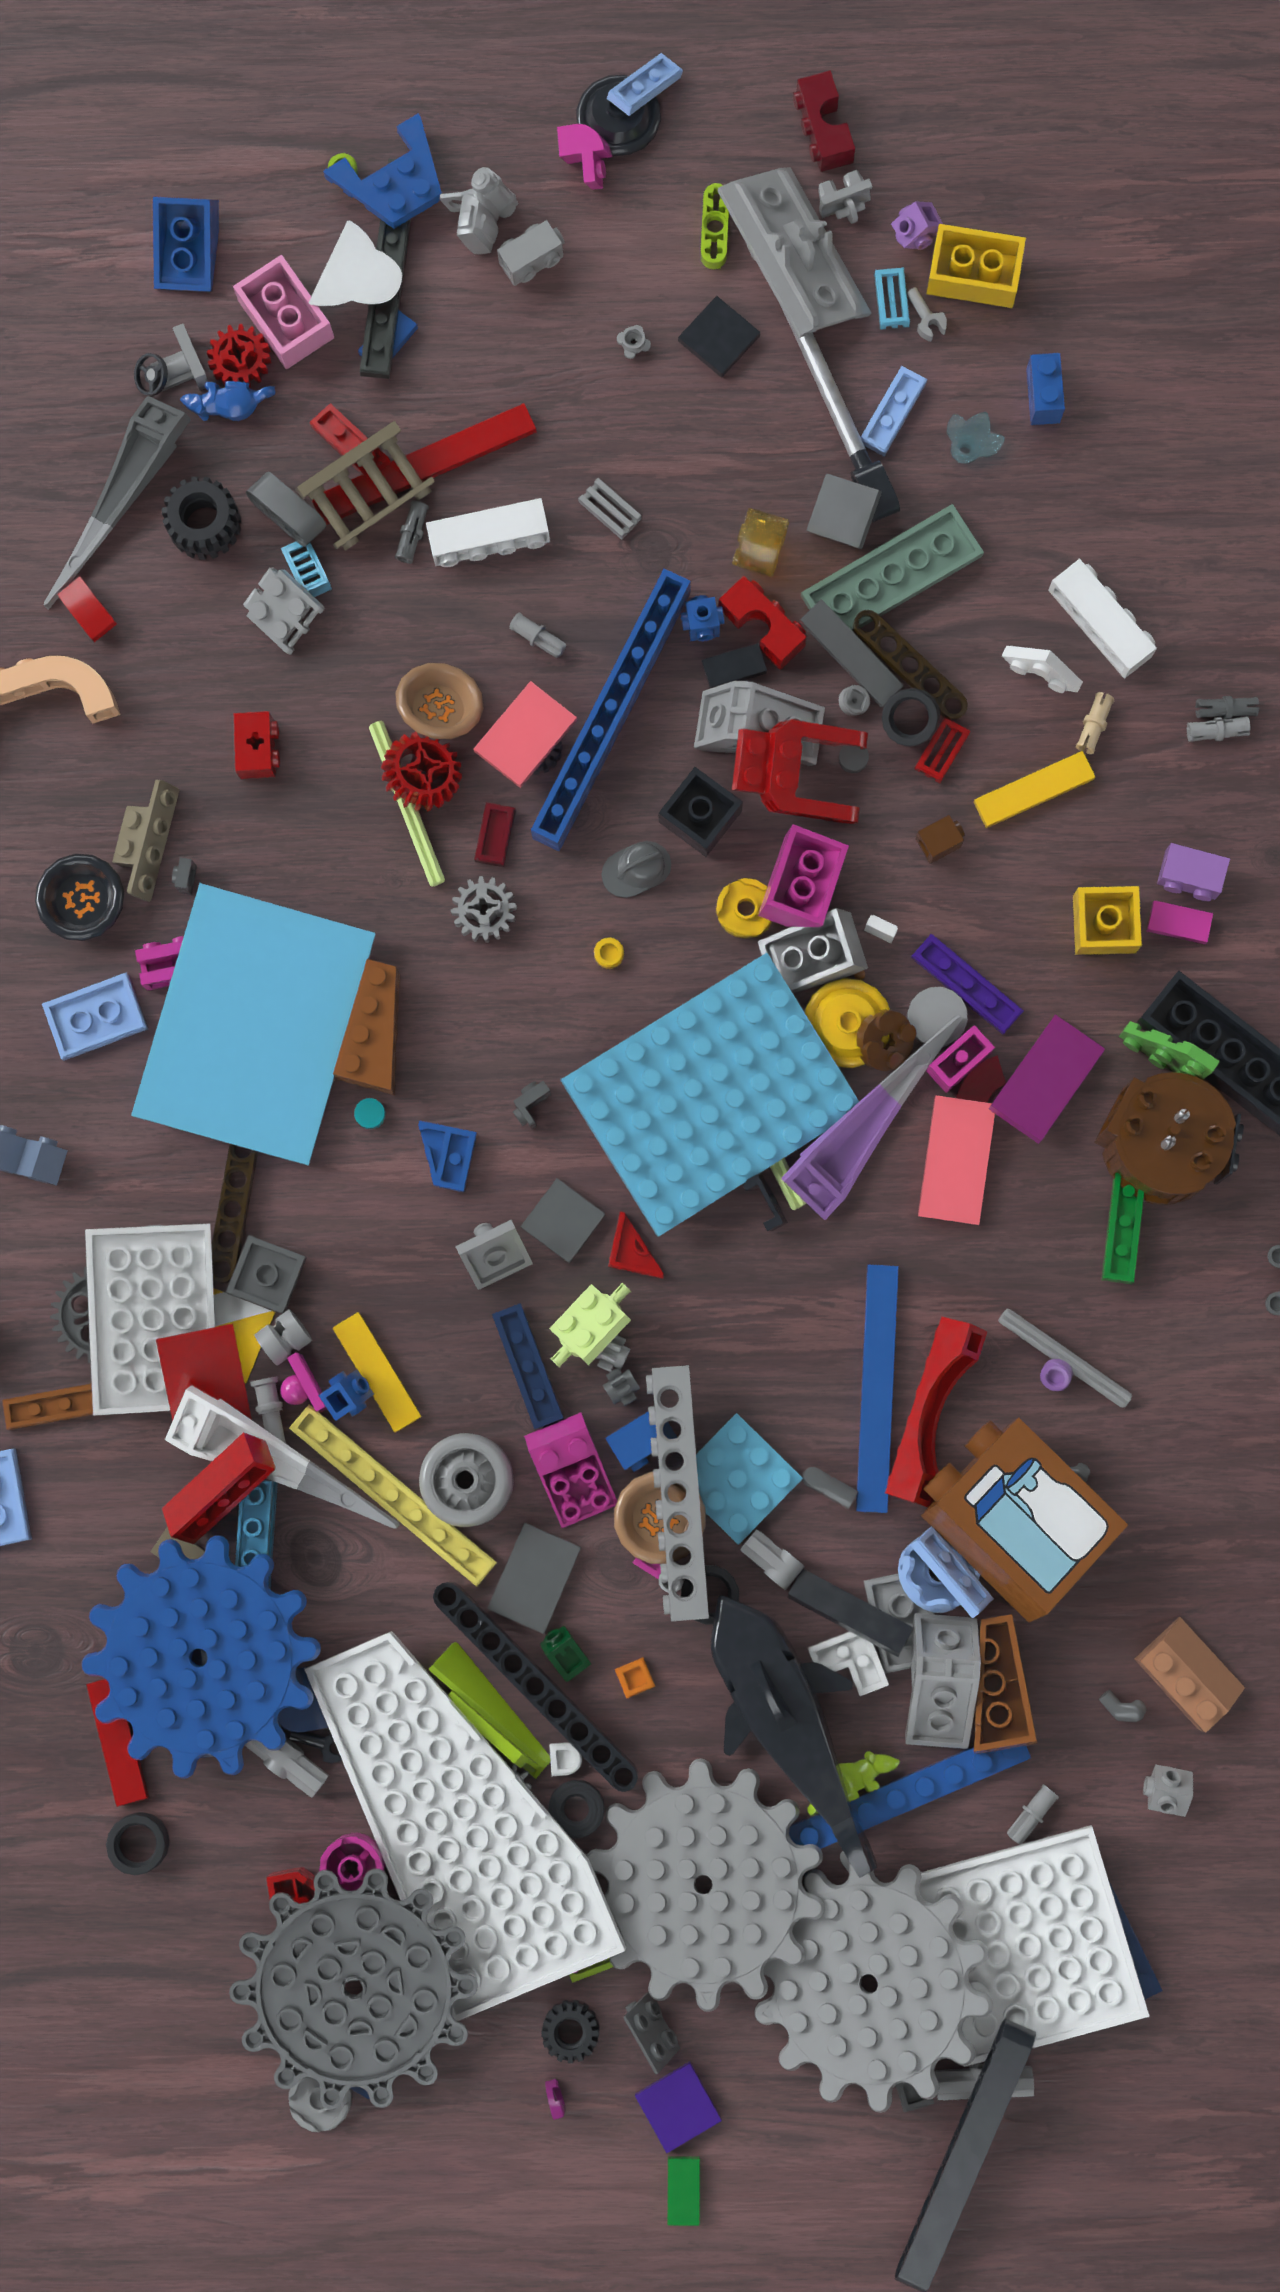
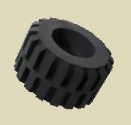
[162,476,241,560]

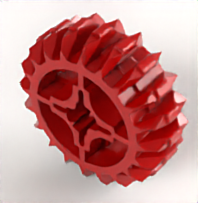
[381,731,462,812]

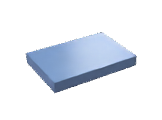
[42,972,148,1061]
[0,1449,32,1546]

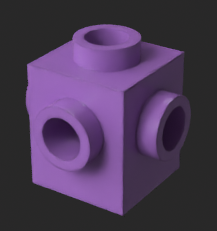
[891,201,943,250]

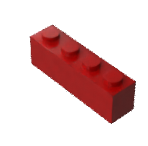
[162,1432,276,1544]

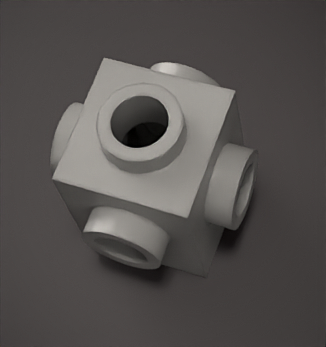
[1143,1764,1193,1817]

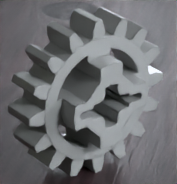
[451,876,517,943]

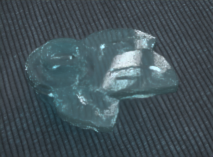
[947,412,1005,464]

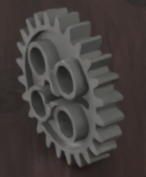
[50,1267,91,1363]

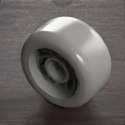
[419,1433,514,1527]

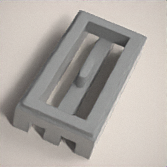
[578,478,642,540]

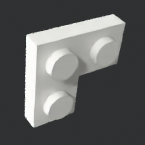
[1002,646,1083,693]
[807,1631,889,1696]

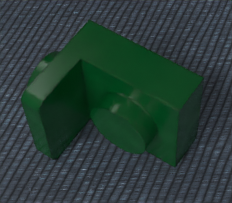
[540,1626,591,1683]

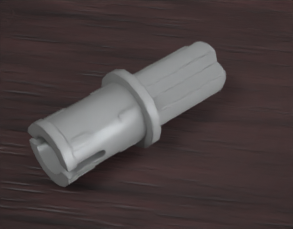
[509,612,566,658]
[1007,1784,1059,1844]

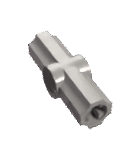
[244,1738,329,1798]
[935,2063,1034,2101]

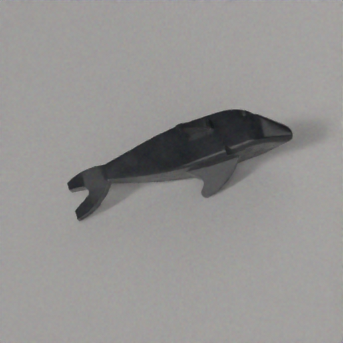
[710,1595,877,1878]

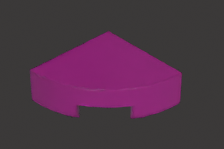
[545,2079,566,2120]

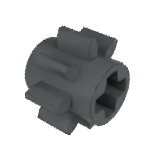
[603,1368,640,1406]

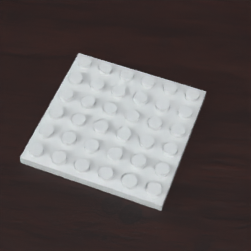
[919,1825,1149,2067]

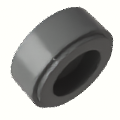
[838,745,869,773]

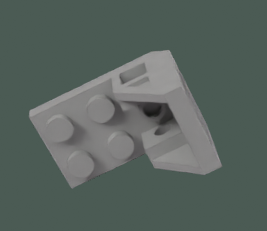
[694,681,825,766]
[905,1613,981,1749]

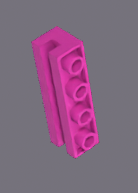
[135,936,184,991]

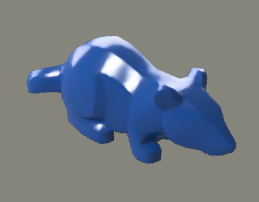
[180,381,276,421]

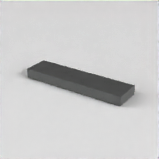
[799,599,904,707]

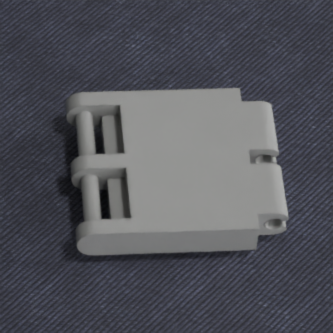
[243,567,325,655]

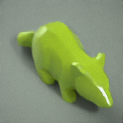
[807,1751,900,1817]

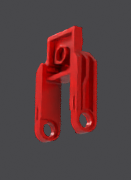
[732,719,868,824]

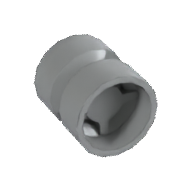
[254,1309,312,1366]

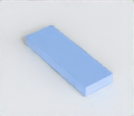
[607,53,683,116]
[860,366,927,457]
[910,1526,994,1618]

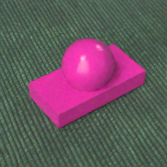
[280,1353,327,1413]

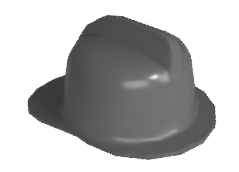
[601,841,672,898]

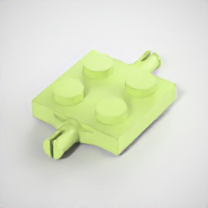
[549,1283,631,1368]

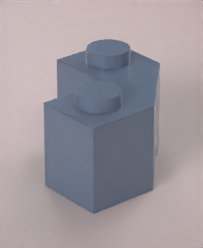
[0,1125,68,1185]

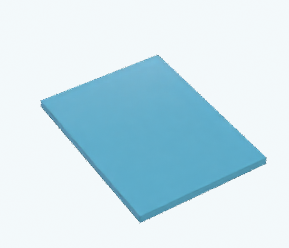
[131,883,376,1166]

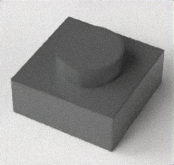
[172,857,197,895]

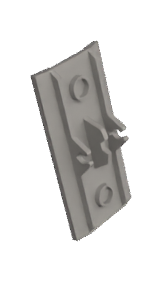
[718,167,871,338]

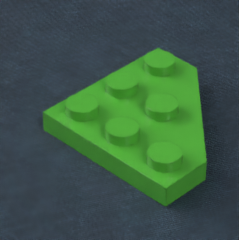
[1119,1021,1220,1080]

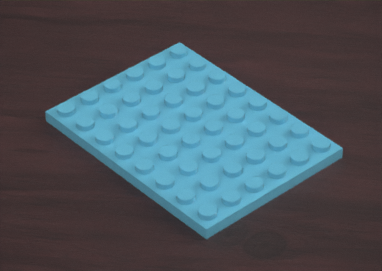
[560,953,859,1237]

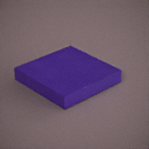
[635,2061,722,2154]

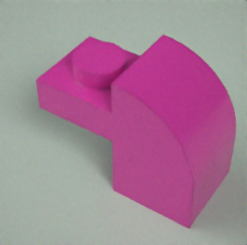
[557,124,612,190]

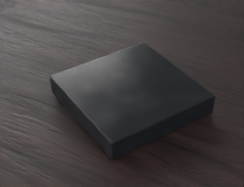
[678,296,760,378]

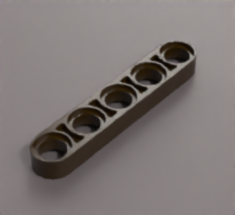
[852,610,968,721]
[211,1144,258,1284]

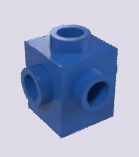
[681,595,724,642]
[318,1369,374,1421]

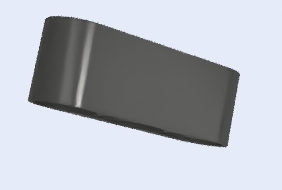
[246,472,327,547]

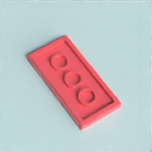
[918,1095,995,1225]

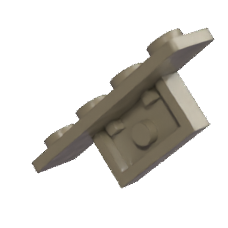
[112,780,179,902]

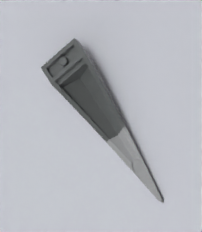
[44,396,191,610]

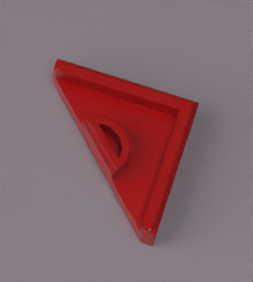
[608,1212,664,1279]

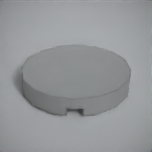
[907,987,968,1047]
[288,2077,352,2132]

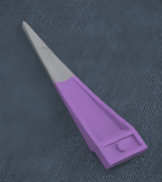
[781,1015,962,1220]

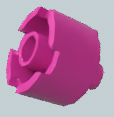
[319,1833,386,1891]

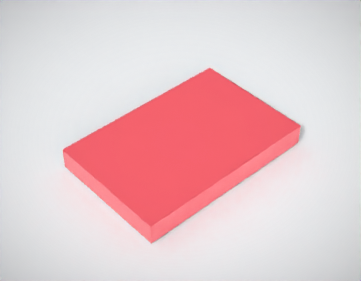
[474,681,577,788]

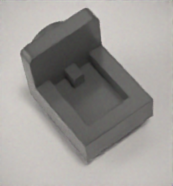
[512,1081,551,1129]

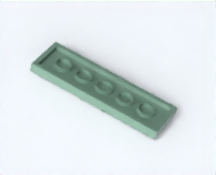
[801,504,984,632]

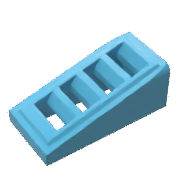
[281,542,332,597]

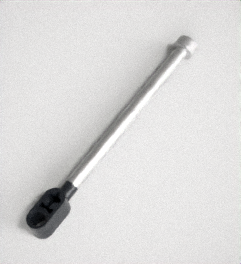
[747,246,900,523]

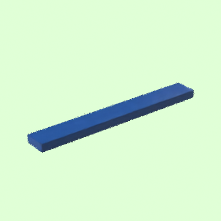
[856,1265,899,1513]

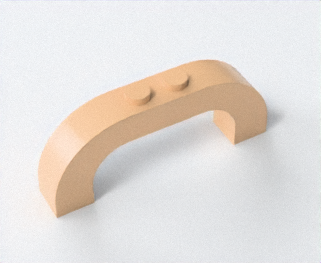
[0,656,121,724]

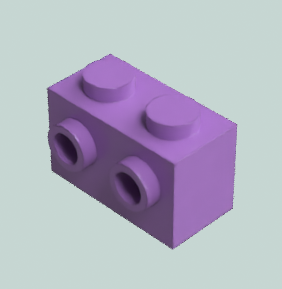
[1157,843,1230,901]

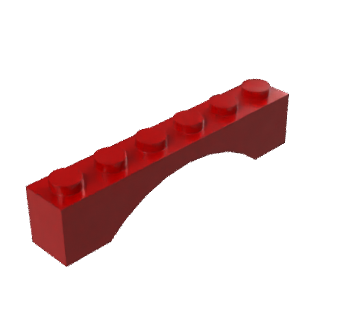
[885,1316,987,1508]

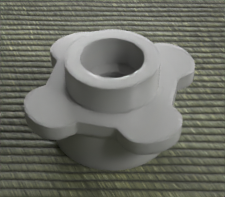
[617,325,651,359]

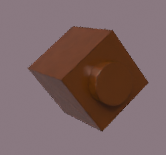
[915,815,965,864]

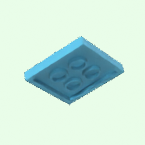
[696,1413,803,1545]

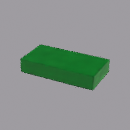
[667,2156,700,2226]

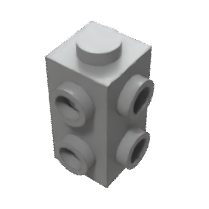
[497,220,565,286]

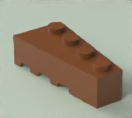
[333,959,400,1096]
[974,1614,1038,1754]

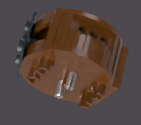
[1094,1072,1244,1205]

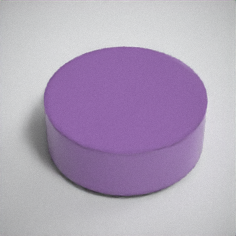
[1040,1359,1073,1391]

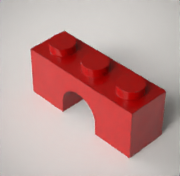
[718,576,807,670]

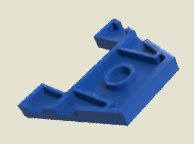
[323,114,442,229]

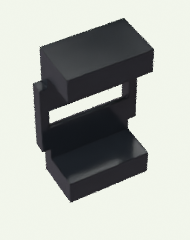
[742,1174,788,1231]

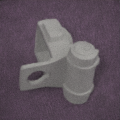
[440,167,518,254]

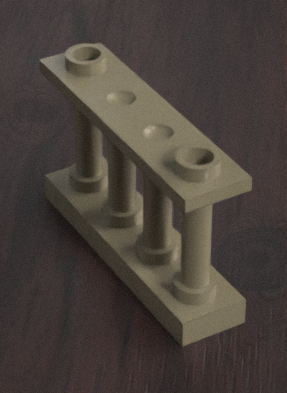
[295,420,435,551]

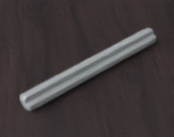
[999,1309,1132,1408]

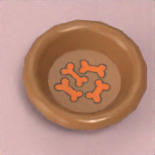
[395,663,484,739]
[614,1472,706,1564]

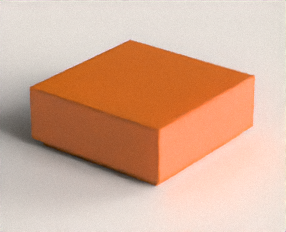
[615,1657,655,1699]

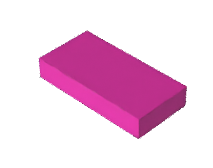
[1146,900,1213,944]

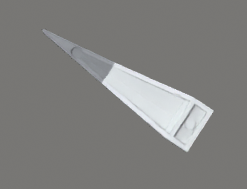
[165,1385,400,1529]

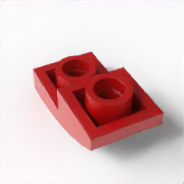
[57,576,117,643]

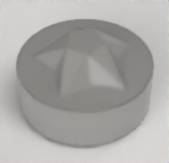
[839,685,870,716]

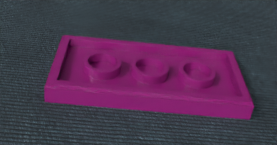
[989,1014,1105,1144]

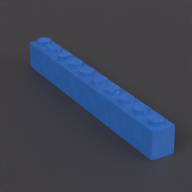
[531,569,691,851]

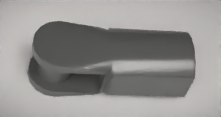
[802,1467,858,1509]

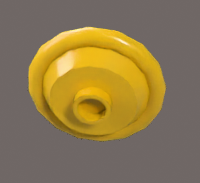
[804,978,890,1068]

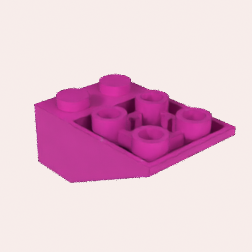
[524,1413,617,1528]

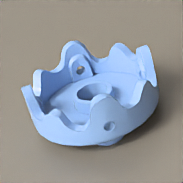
[898,1532,980,1613]

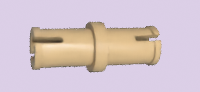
[1076,692,1114,754]

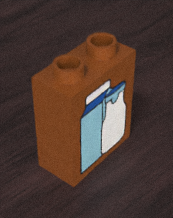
[920,1418,1128,1623]

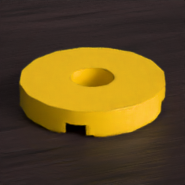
[716,878,773,939]

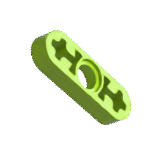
[701,183,729,269]

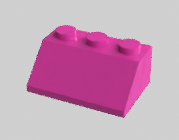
[758,824,849,927]

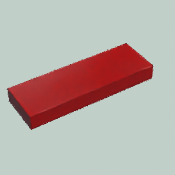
[309,403,390,482]

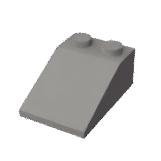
[758,908,868,993]

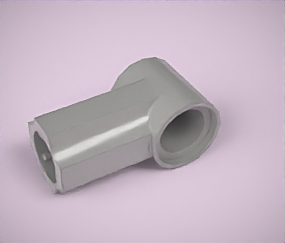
[740,1529,805,1590]

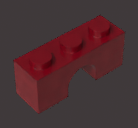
[793,70,855,172]

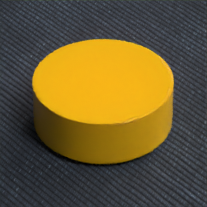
[594,938,624,969]

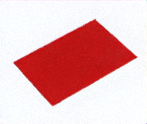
[156,1324,252,1421]

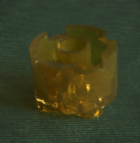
[732,508,789,577]

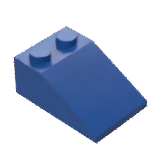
[153,197,219,292]

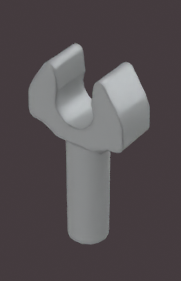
[907,287,947,342]

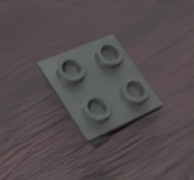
[623,1992,680,2074]

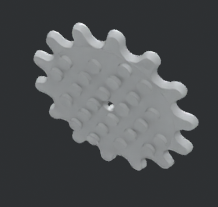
[587,1758,825,2012]
[754,1864,993,2113]

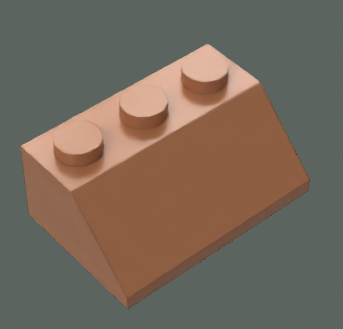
[1134,1617,1245,1733]

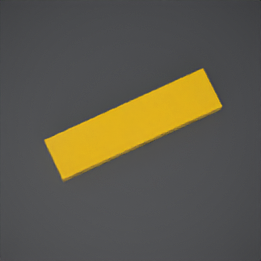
[974,751,1095,828]
[333,1312,422,1433]

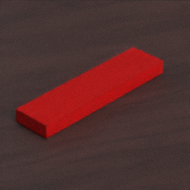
[86,1679,149,1807]

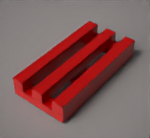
[914,717,971,784]

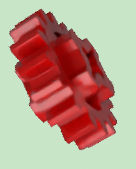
[207,324,272,388]

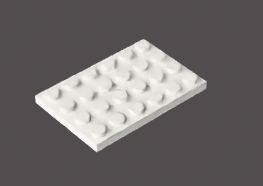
[85,1224,215,1416]

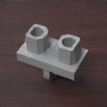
[818,170,872,224]

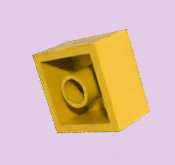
[1073,886,1142,955]

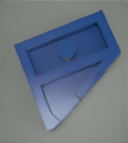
[418,1121,477,1193]

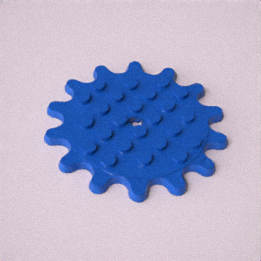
[81,1536,321,1779]

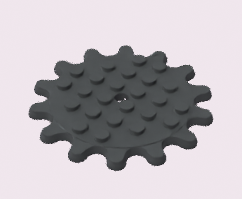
[229,1869,478,2109]

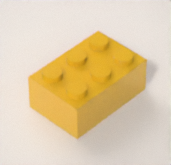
[926,224,1026,308]

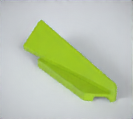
[429,1642,551,1779]

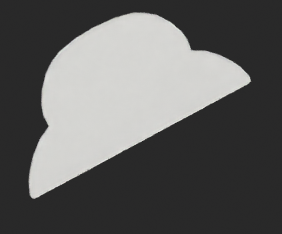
[309,221,402,306]

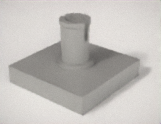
[456,1220,533,1290]

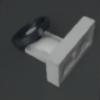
[134,324,208,396]

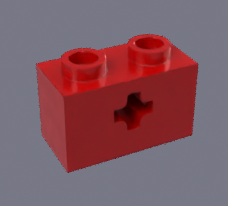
[233,711,280,779]

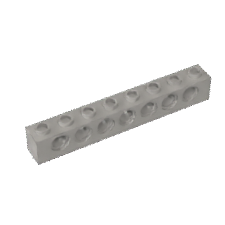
[646,1365,709,1621]

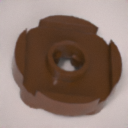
[856,1009,917,1071]

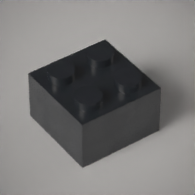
[658,767,743,857]

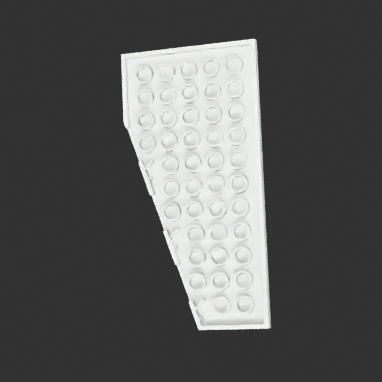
[305,1631,626,2021]

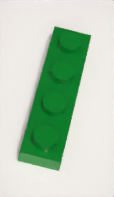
[1101,1172,1144,1285]

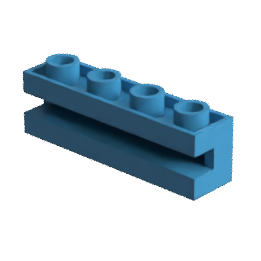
[235,1481,278,1589]

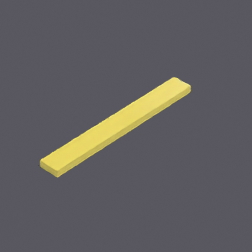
[289,1404,497,1587]

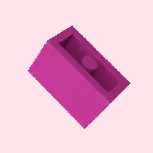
[926,1025,995,1093]

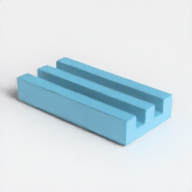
[874,267,910,330]

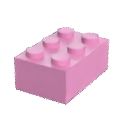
[233,255,334,370]

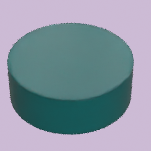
[354,1098,386,1129]

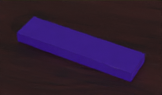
[911,934,1024,1035]

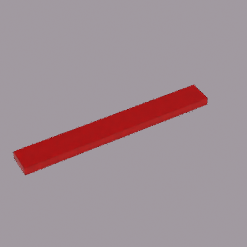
[312,403,537,525]

